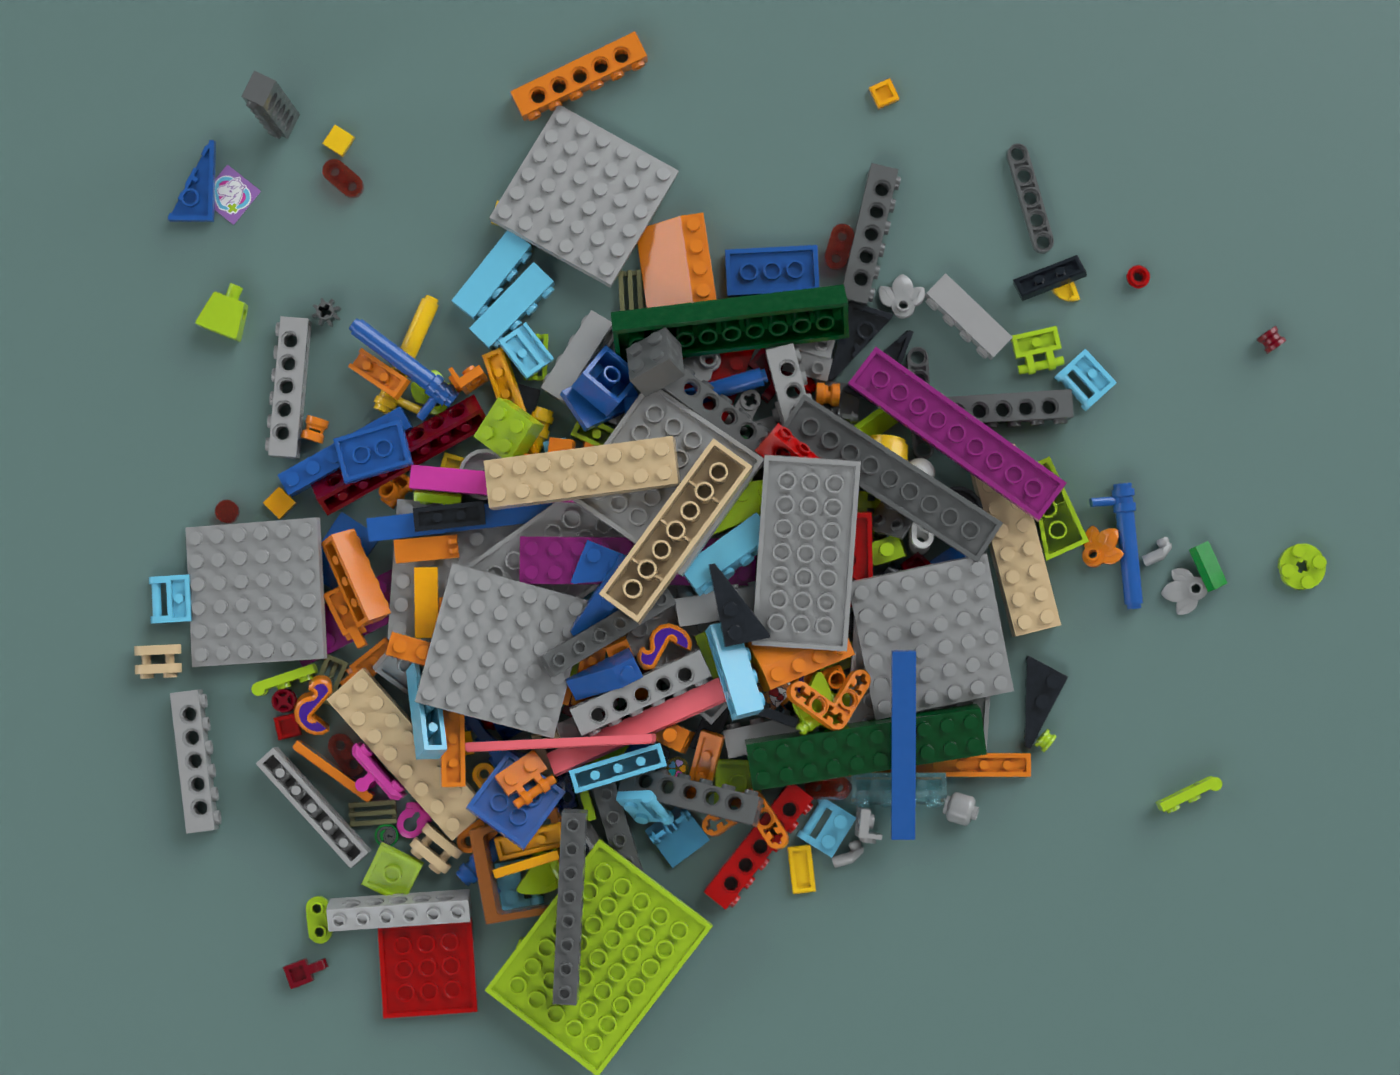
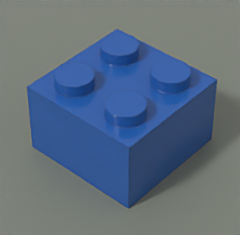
[571,345,633,416]

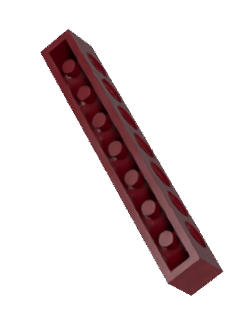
[311,394,486,516]

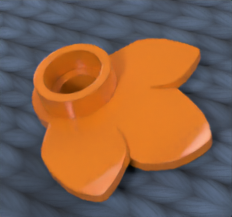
[1082,526,1124,567]

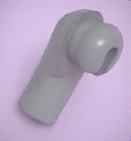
[1142,536,1172,566]
[832,840,864,868]

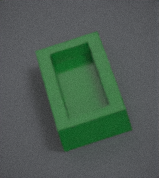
[1189,541,1227,592]

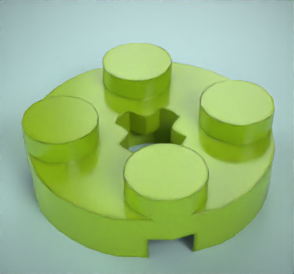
[1278,544,1327,590]

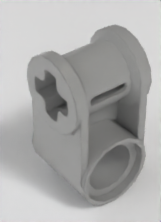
[724,390,761,436]

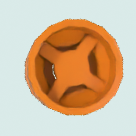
[815,382,840,407]
[300,415,329,444]

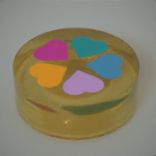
[666,757,689,777]

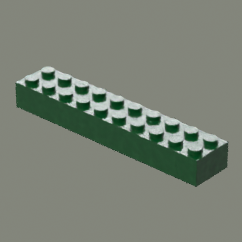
[611,284,849,363]
[745,703,987,791]

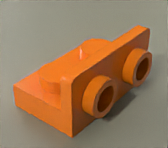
[448,365,489,395]

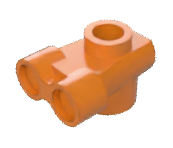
[379,474,413,509]
[806,664,846,689]

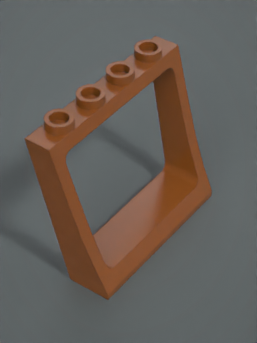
[469,806,562,925]

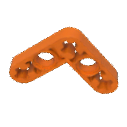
[786,670,871,730]
[702,788,789,850]

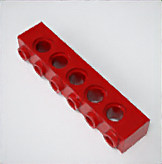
[703,784,814,910]

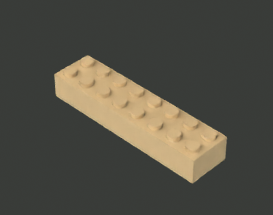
[484,436,680,510]
[599,438,753,624]
[970,444,1061,637]
[327,667,478,841]

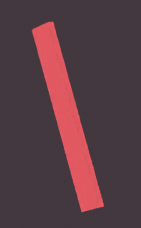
[547,677,726,777]
[465,734,656,752]

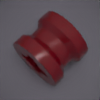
[1257,326,1287,354]
[271,689,298,712]

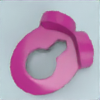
[397,802,432,838]

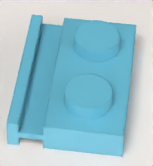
[498,322,554,380]

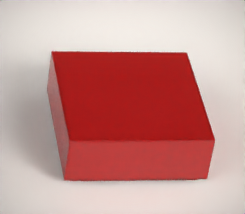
[273,713,303,741]

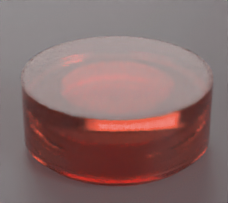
[215,500,240,523]

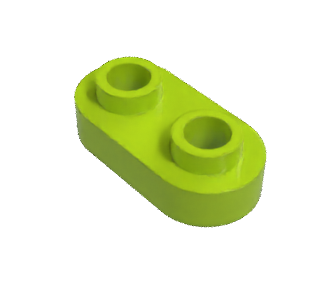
[306,896,333,944]

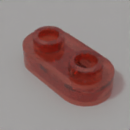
[322,159,364,198]
[824,224,854,270]
[328,733,364,776]
[804,777,851,800]

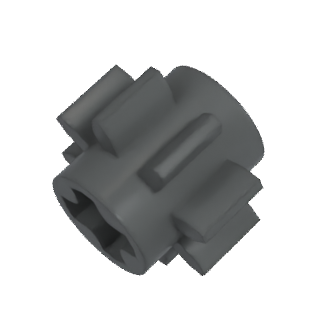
[312,298,341,327]

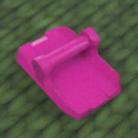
[352,741,407,800]

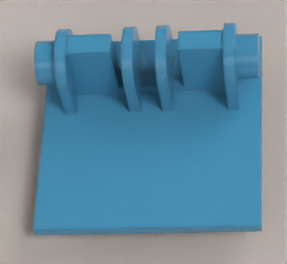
[645,807,710,868]

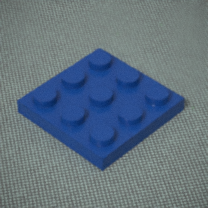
[466,751,566,850]

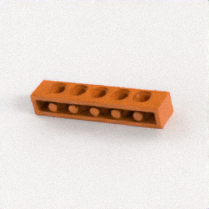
[510,31,648,121]

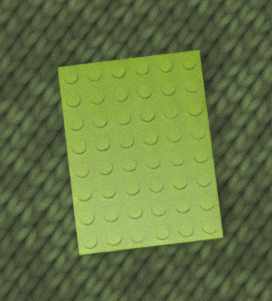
[484,839,713,1075]

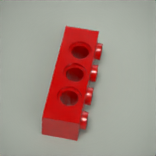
[755,423,819,458]

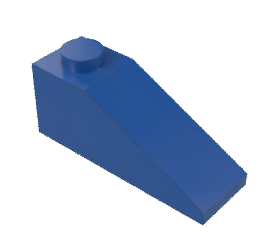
[565,647,643,700]

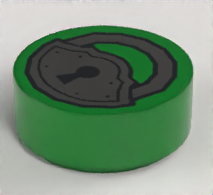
[375,824,399,846]

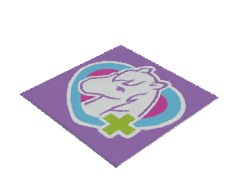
[215,165,261,225]

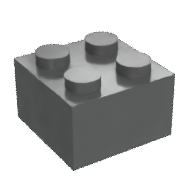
[626,327,685,397]

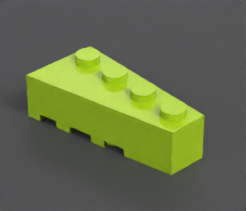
[1038,456,1089,561]
[711,480,763,537]

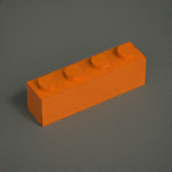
[321,528,391,628]

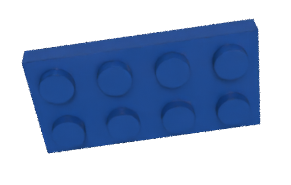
[725,245,820,297]

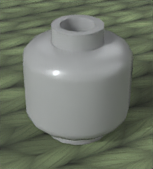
[943,792,979,826]

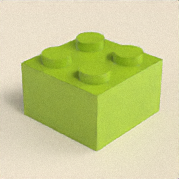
[473,397,545,458]

